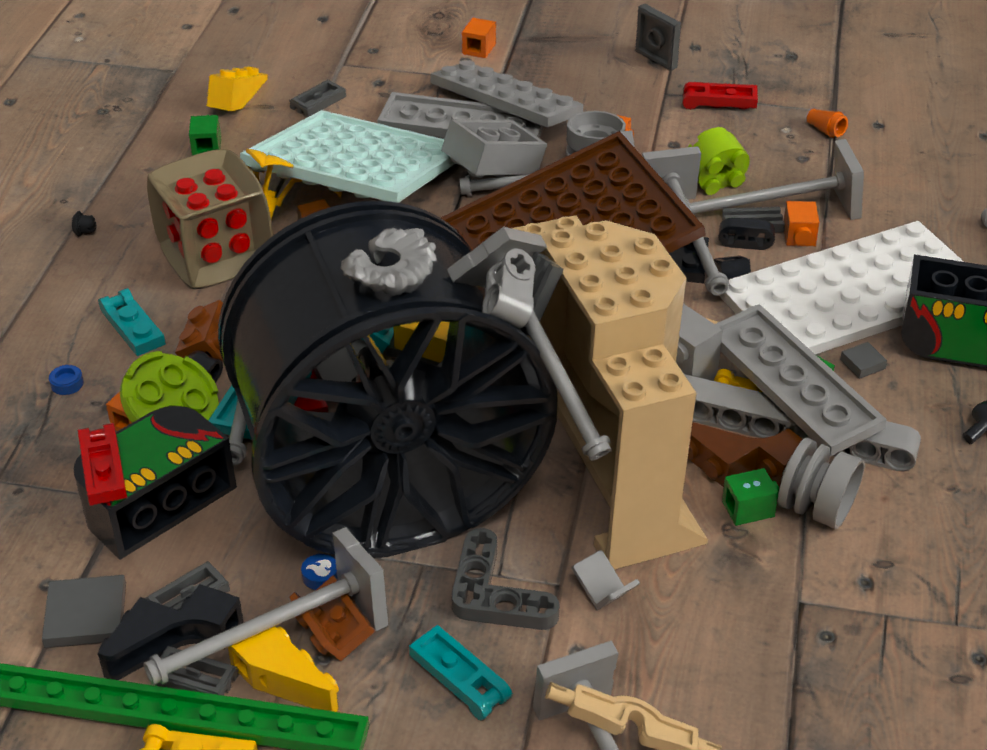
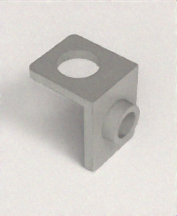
[572,550,640,610]

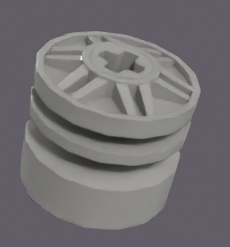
[566,111,626,156]
[778,437,865,529]

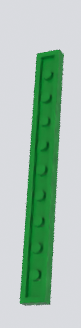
[0,663,369,750]

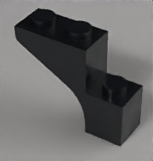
[98,584,244,680]

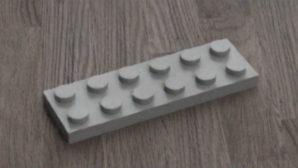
[430,60,584,128]
[377,92,544,139]
[715,304,887,457]

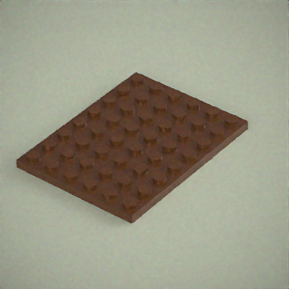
[441,131,706,253]

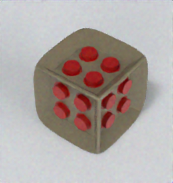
[147,149,273,288]

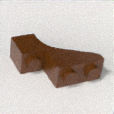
[687,422,803,489]

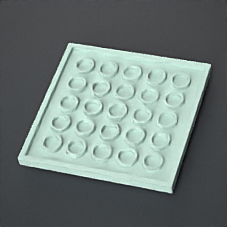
[240,110,455,203]

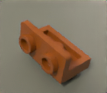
[175,300,223,361]
[289,575,376,661]

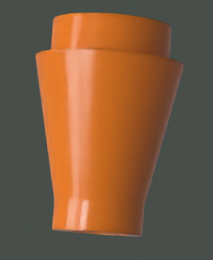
[807,108,848,138]

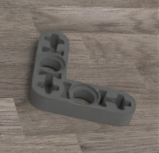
[452,528,560,630]

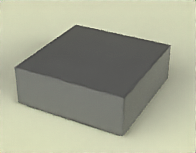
[840,342,887,379]

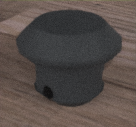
[72,211,96,237]

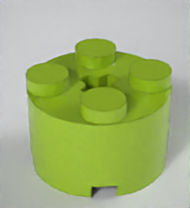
[688,127,750,195]

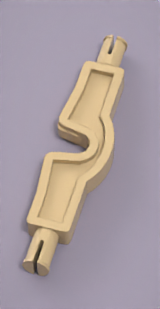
[545,682,722,750]

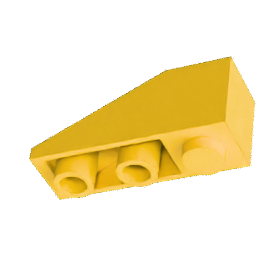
[207,66,268,111]
[228,626,339,712]

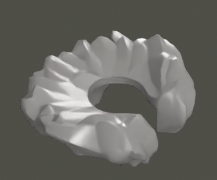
[340,228,437,296]

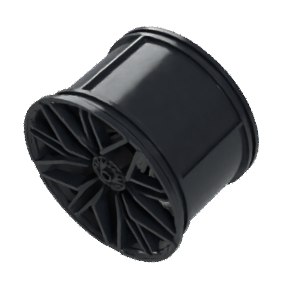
[218,201,558,558]

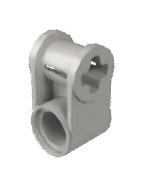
[482,248,535,328]

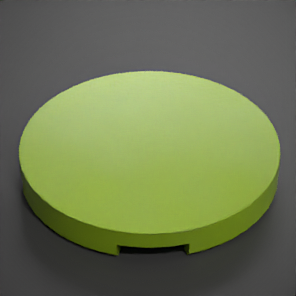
[120,351,219,423]

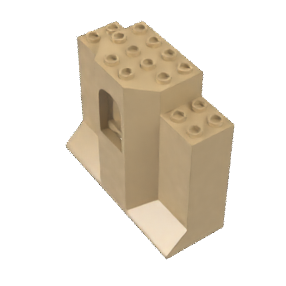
[512,215,708,569]

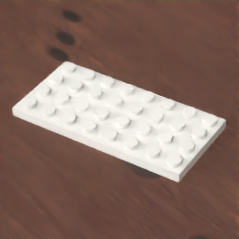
[719,221,964,354]

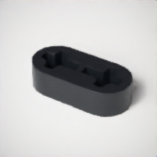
[718,218,775,250]

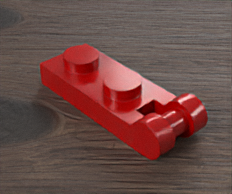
[683,82,758,109]
[78,423,127,506]

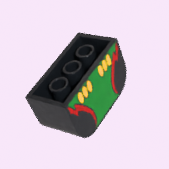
[901,254,987,368]
[74,406,237,560]

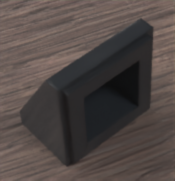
[714,255,751,280]

